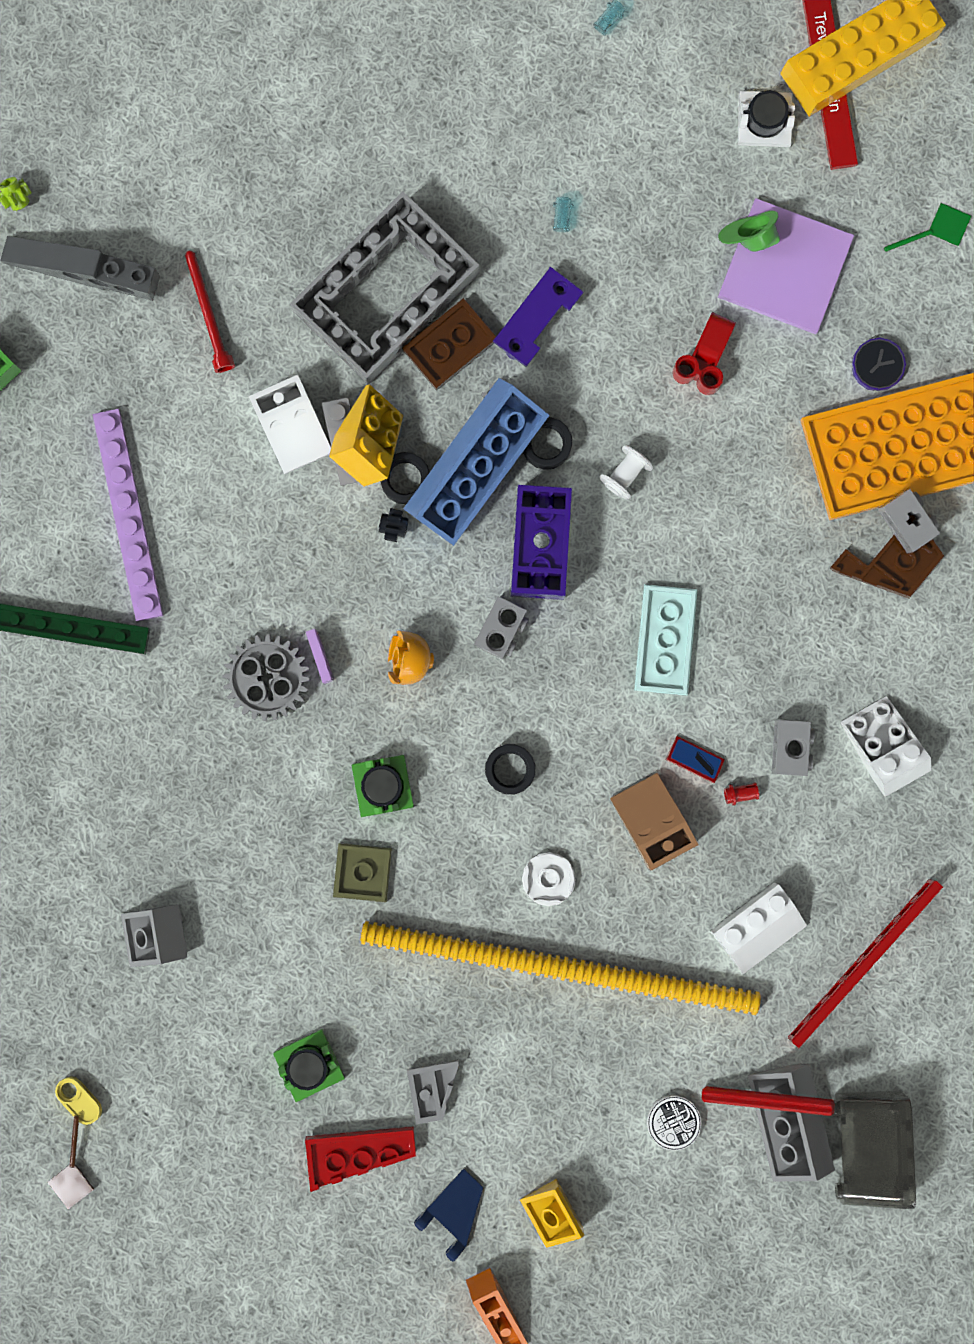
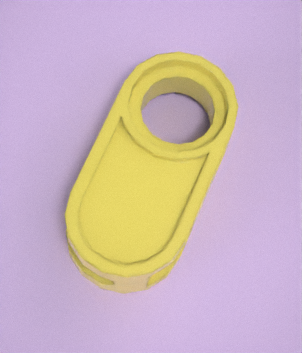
[55,1076,102,1125]

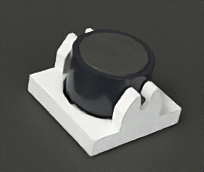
[738,90,795,147]

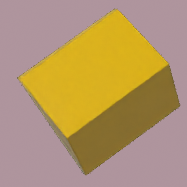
[520,1179,585,1248]

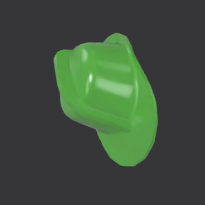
[718,211,780,252]

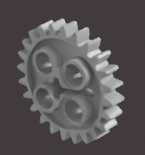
[222,634,311,721]

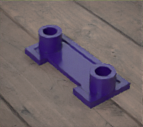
[493,267,584,367]

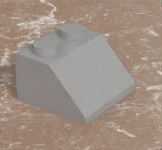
[121,904,187,967]

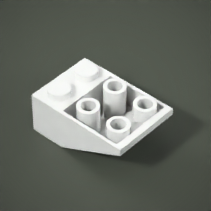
[249,375,331,474]
[840,696,931,797]

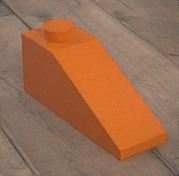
[466,1268,528,1344]

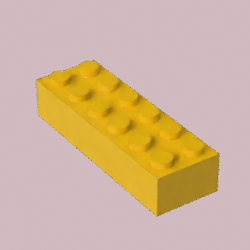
[780,0,946,117]

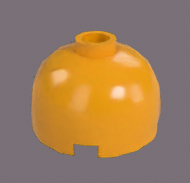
[388,630,434,685]

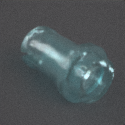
[593,0,625,36]
[553,197,574,232]

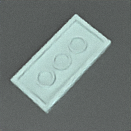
[634,584,697,696]

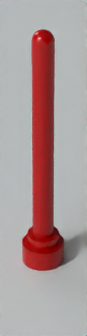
[185,250,235,373]

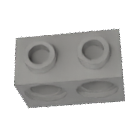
[474,596,529,660]

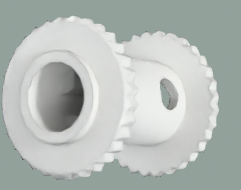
[600,445,653,500]

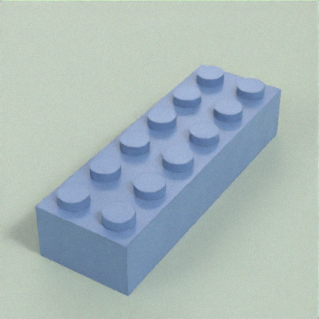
[403,378,549,546]

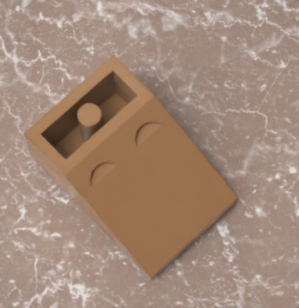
[610,773,699,871]

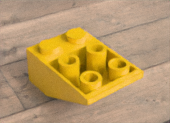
[329,384,404,486]

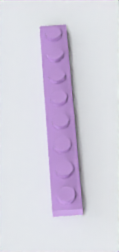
[92,409,164,622]

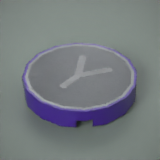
[852,338,906,391]

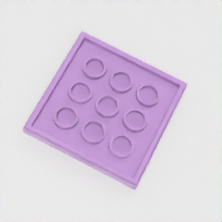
[718,198,854,334]

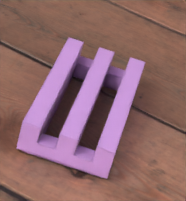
[306,629,334,684]

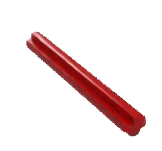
[702,1086,835,1116]

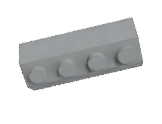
[748,1064,835,1182]

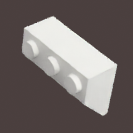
[711,883,807,974]

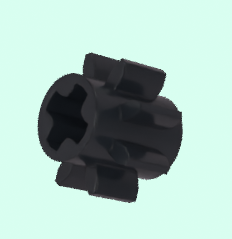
[378,508,409,542]

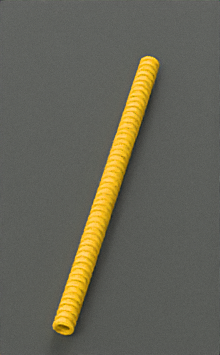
[360,921,761,1016]

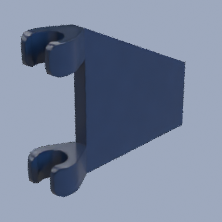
[414,1168,483,1262]

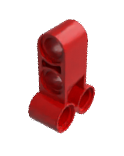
[672,312,736,395]

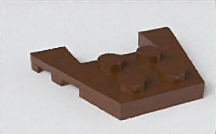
[830,515,944,599]

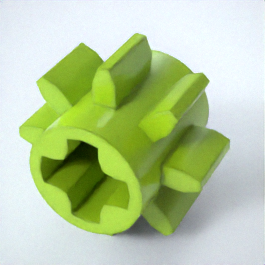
[0,177,32,211]

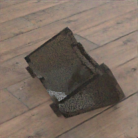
[832,1091,916,1209]

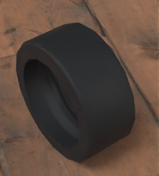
[523,417,573,470]
[380,452,430,505]
[485,744,536,795]

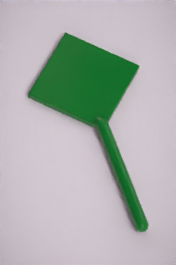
[884,203,971,252]

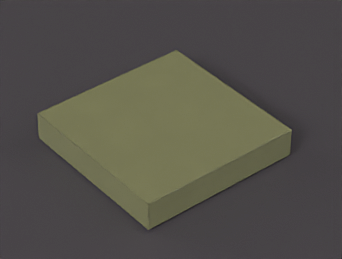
[333,843,392,902]

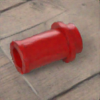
[724,782,759,806]

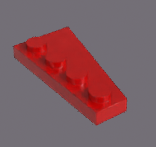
[305,1126,416,1192]

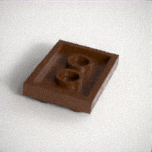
[402,298,496,391]

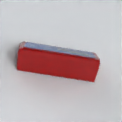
[665,736,725,783]

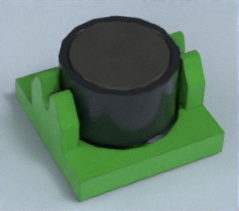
[351,755,414,817]
[273,1029,345,1102]

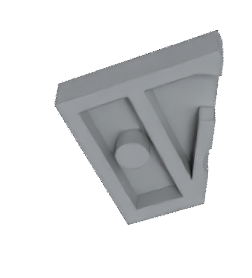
[407,1060,459,1125]

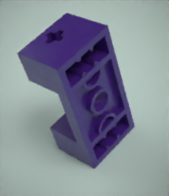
[510,485,572,600]

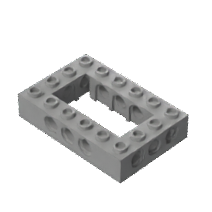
[290,191,479,385]

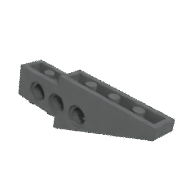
[0,236,160,301]

